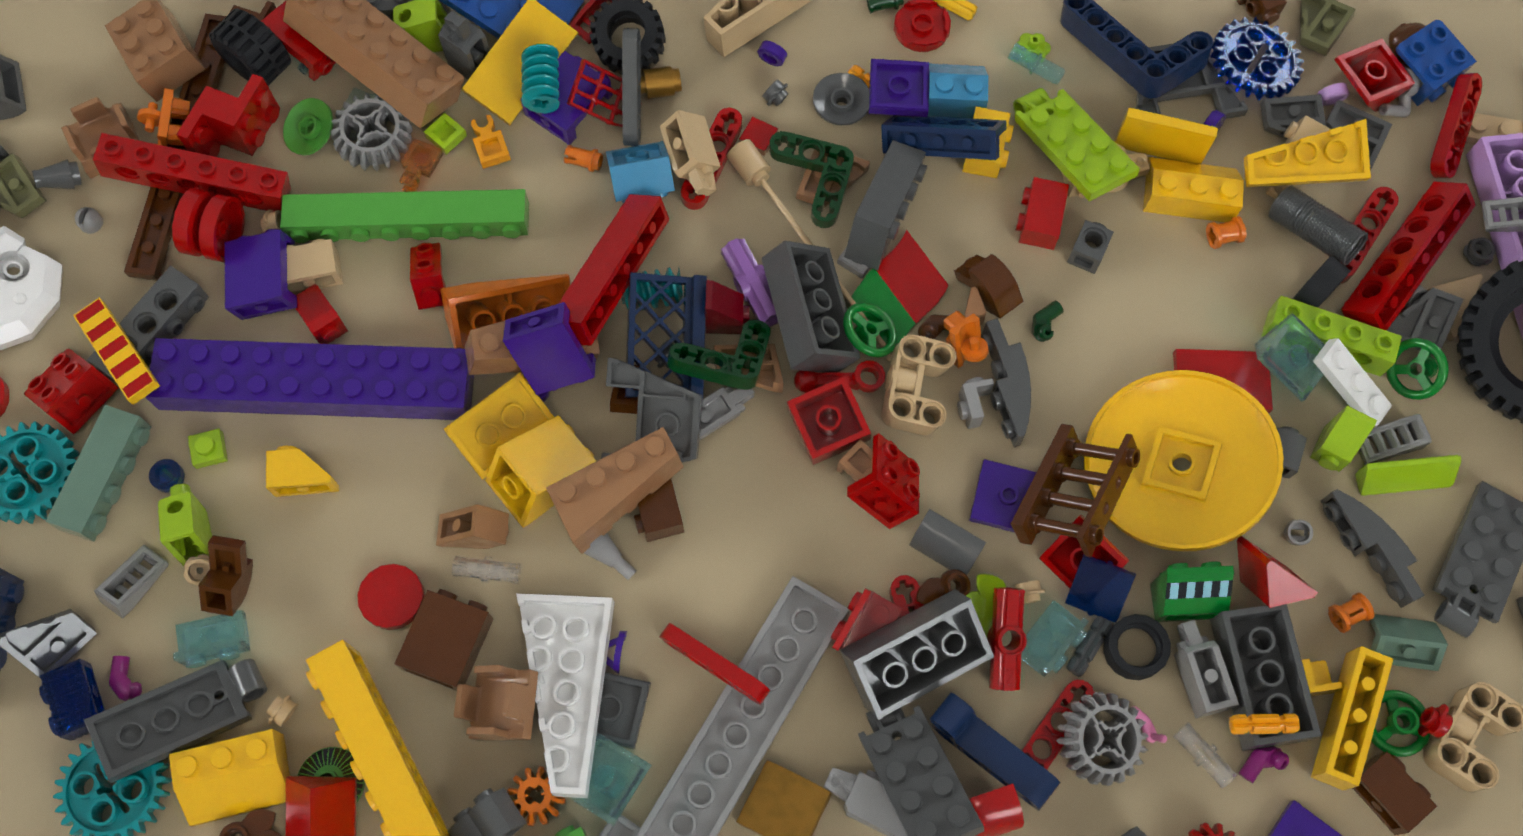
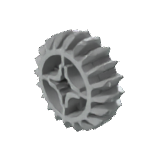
[331,93,413,172]
[1056,692,1149,786]

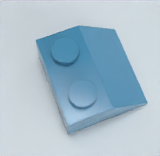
[928,63,988,119]
[606,141,675,203]

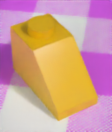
[266,445,339,497]

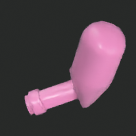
[1133,706,1167,743]

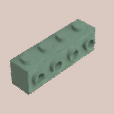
[45,405,151,542]

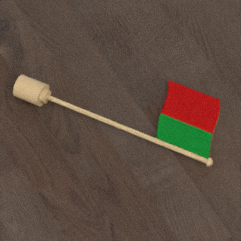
[727,139,949,362]

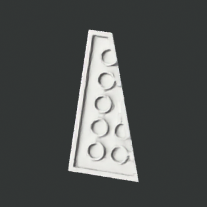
[516,593,615,798]

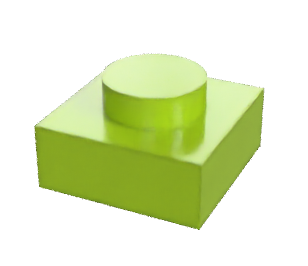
[423,113,467,155]
[188,428,228,469]

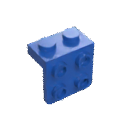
[1396,20,1477,106]

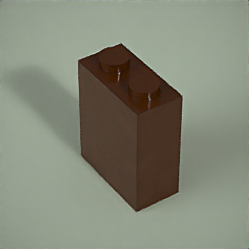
[394,589,493,691]

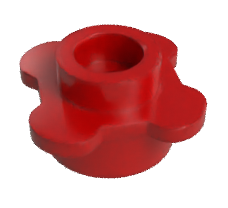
[1418,704,1453,738]

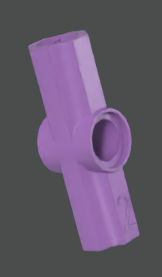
[721,238,778,327]

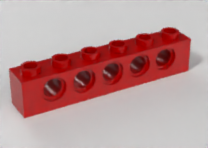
[93,133,291,211]
[1341,181,1476,331]

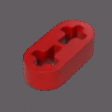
[889,575,924,619]

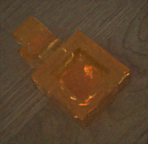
[399,139,443,192]

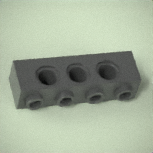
[87,266,209,384]

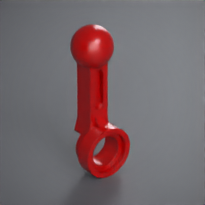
[794,360,885,393]

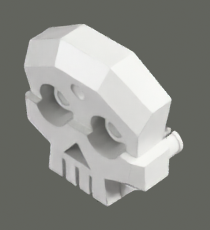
[0,226,63,350]

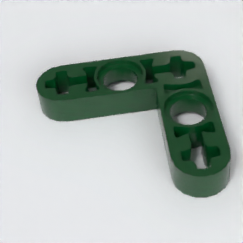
[769,131,854,228]
[667,320,771,390]

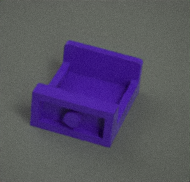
[520,51,613,145]
[225,229,297,320]
[503,302,596,395]

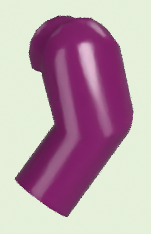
[109,656,142,701]
[1238,746,1289,783]

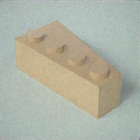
[703,0,812,57]

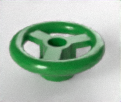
[843,302,897,358]
[1386,338,1449,400]
[1371,690,1431,757]

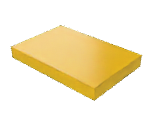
[1114,108,1218,164]
[443,372,554,480]

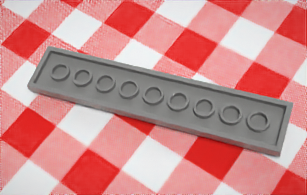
[636,576,849,836]

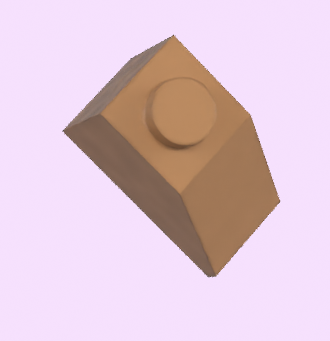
[436,504,509,549]

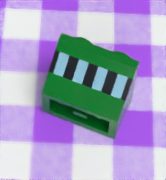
[1150,561,1234,622]

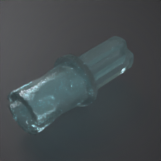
[1008,42,1065,84]

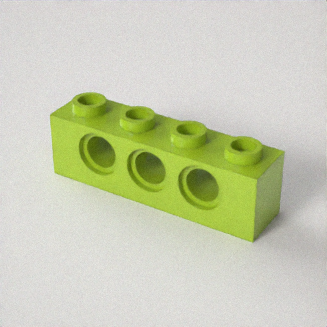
[1261,295,1402,377]

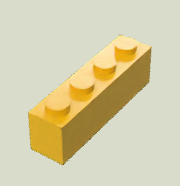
[1311,646,1393,790]

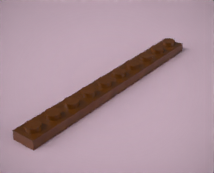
[124,13,226,281]

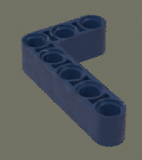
[1060,0,1214,99]

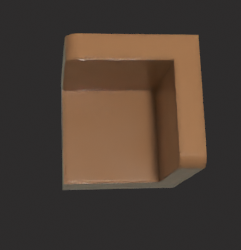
[836,439,873,481]

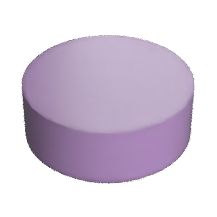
[1317,82,1350,106]

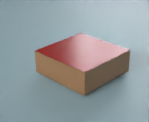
[739,116,778,156]

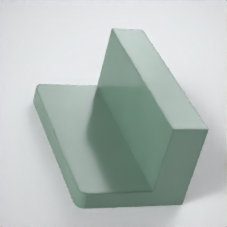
[1370,614,1448,671]

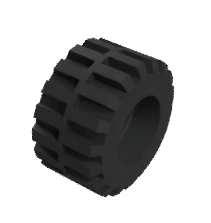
[590,0,666,75]
[209,8,291,86]

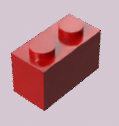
[1015,177,1069,250]

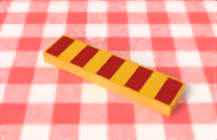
[73,297,160,405]

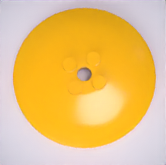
[1084,370,1284,551]

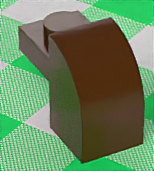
[954,254,1024,318]
[198,535,253,616]

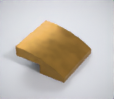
[736,760,832,836]

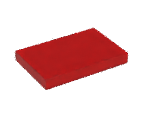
[1173,349,1273,413]

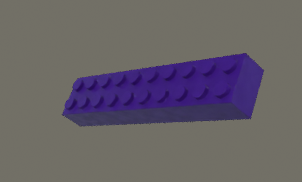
[145,338,474,420]

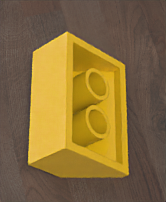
[1143,157,1244,222]
[169,729,290,827]

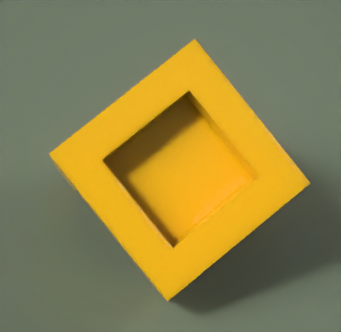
[1302,659,1343,697]

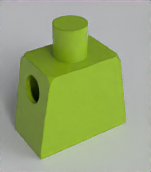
[393,0,448,52]
[158,484,212,566]

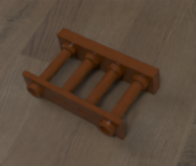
[1011,424,1140,557]

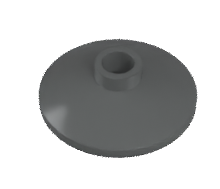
[813,73,869,125]

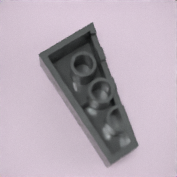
[844,140,927,271]

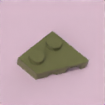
[1300,0,1356,56]
[0,153,47,218]

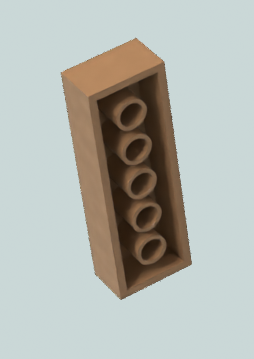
[283,0,465,129]

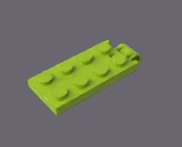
[1013,88,1140,202]

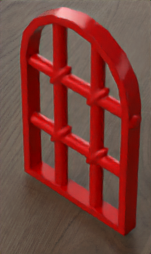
[567,59,642,127]

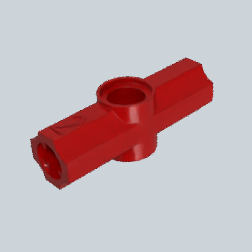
[987,587,1027,691]

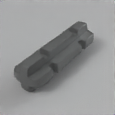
[1067,616,1112,677]

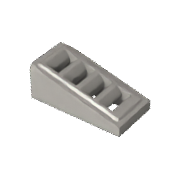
[1481,197,1523,232]
[1359,414,1432,465]
[94,545,169,618]

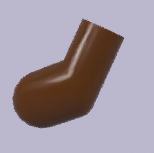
[918,314,949,339]

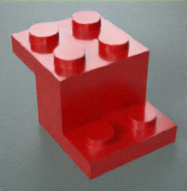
[176,74,280,157]

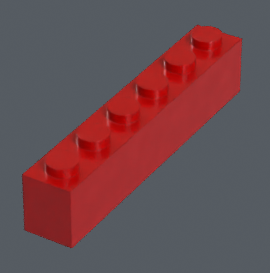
[558,194,669,346]

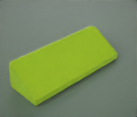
[1355,455,1462,496]

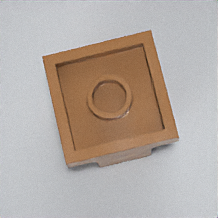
[61,97,140,179]
[454,665,538,741]

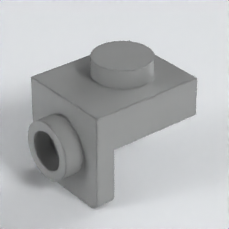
[957,377,994,429]

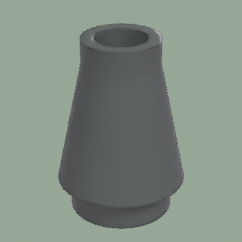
[32,159,82,189]

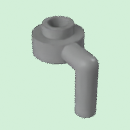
[1379,67,1421,117]

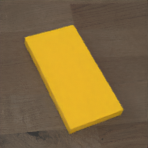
[462,0,578,126]

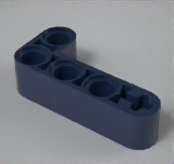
[929,692,1060,811]

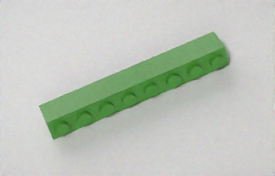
[280,189,529,243]

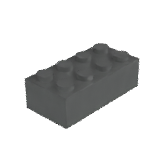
[761,241,860,373]
[840,589,994,720]
[1210,604,1322,751]

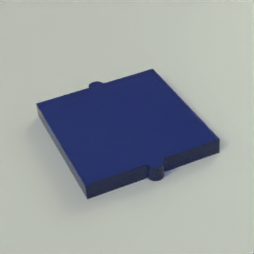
[1065,554,1136,623]

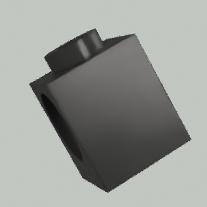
[1067,220,1114,274]

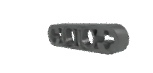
[622,28,641,146]

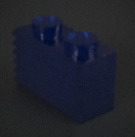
[39,659,105,741]

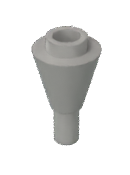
[584,533,637,580]

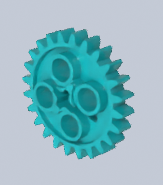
[0,421,80,524]
[53,741,172,836]

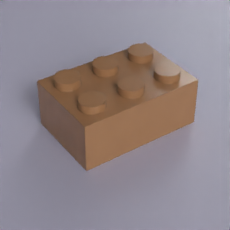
[105,0,205,102]

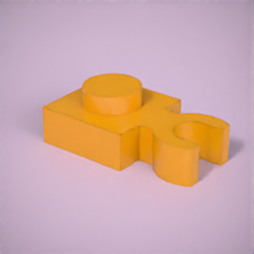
[471,115,511,169]

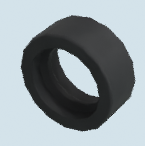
[1293,256,1351,308]
[1103,614,1171,681]

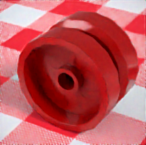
[172,188,245,262]

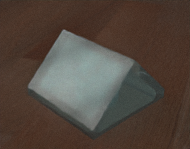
[1255,313,1325,401]
[568,734,652,826]

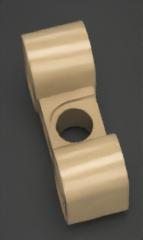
[881,334,956,435]
[1423,682,1523,792]

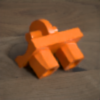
[137,88,190,146]
[943,311,989,368]

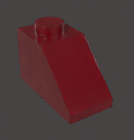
[705,280,750,335]

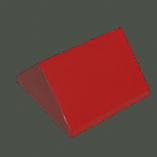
[1334,38,1415,112]
[1039,514,1130,604]
[1237,535,1318,608]
[286,776,357,836]

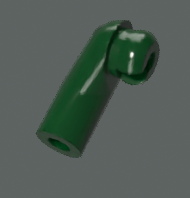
[1032,300,1064,342]

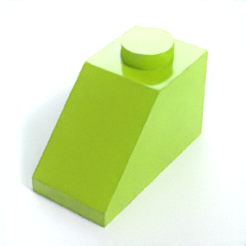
[1310,406,1377,472]

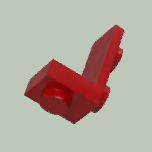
[410,243,446,310]
[295,284,348,344]

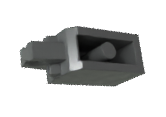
[438,10,490,79]

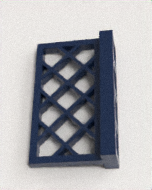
[625,272,707,399]

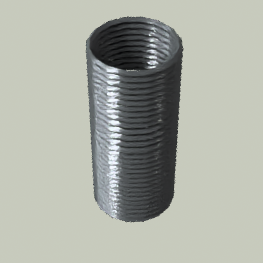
[1268,185,1368,265]

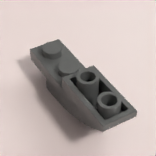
[981,318,1031,447]
[1321,489,1425,608]

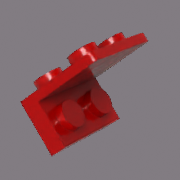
[24,348,119,434]
[847,433,920,529]
[831,588,903,651]

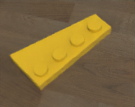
[1244,119,1371,187]

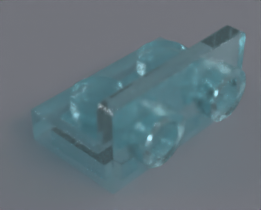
[1021,600,1089,677]
[173,610,250,668]

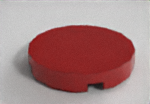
[894,0,951,52]
[357,564,425,630]

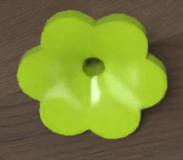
[1014,33,1051,64]

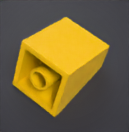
[485,415,596,528]

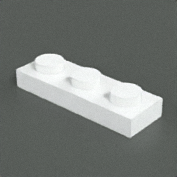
[1313,338,1392,428]

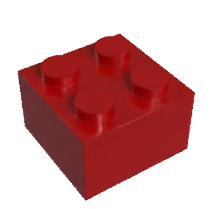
[787,376,871,465]

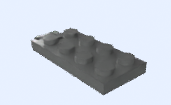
[1432,481,1523,638]
[84,659,268,783]
[858,706,984,836]

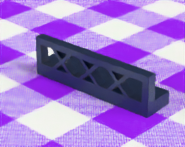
[881,115,1007,160]

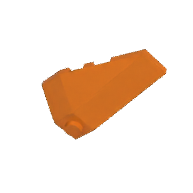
[441,274,570,349]

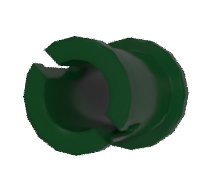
[867,0,904,14]

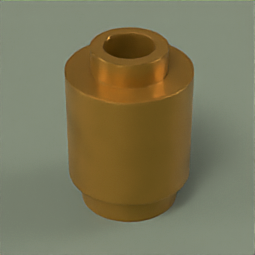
[641,66,682,99]

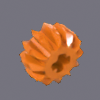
[507,766,566,827]

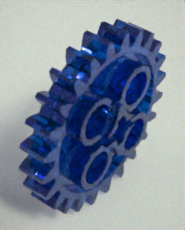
[1210,17,1304,101]

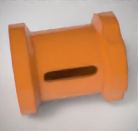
[1206,216,1246,249]
[1328,593,1375,633]

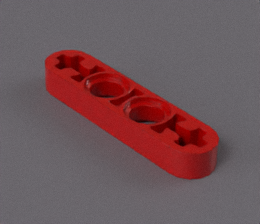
[1430,73,1482,178]
[681,107,742,210]
[1341,187,1399,283]
[659,623,770,705]
[1021,679,1094,770]

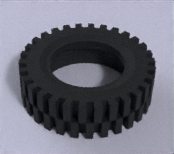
[1457,260,1523,424]

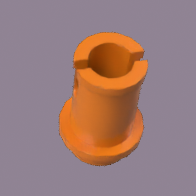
[564,145,603,172]

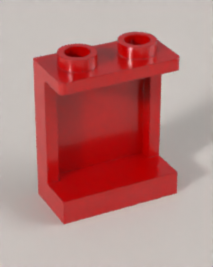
[261,1,336,81]

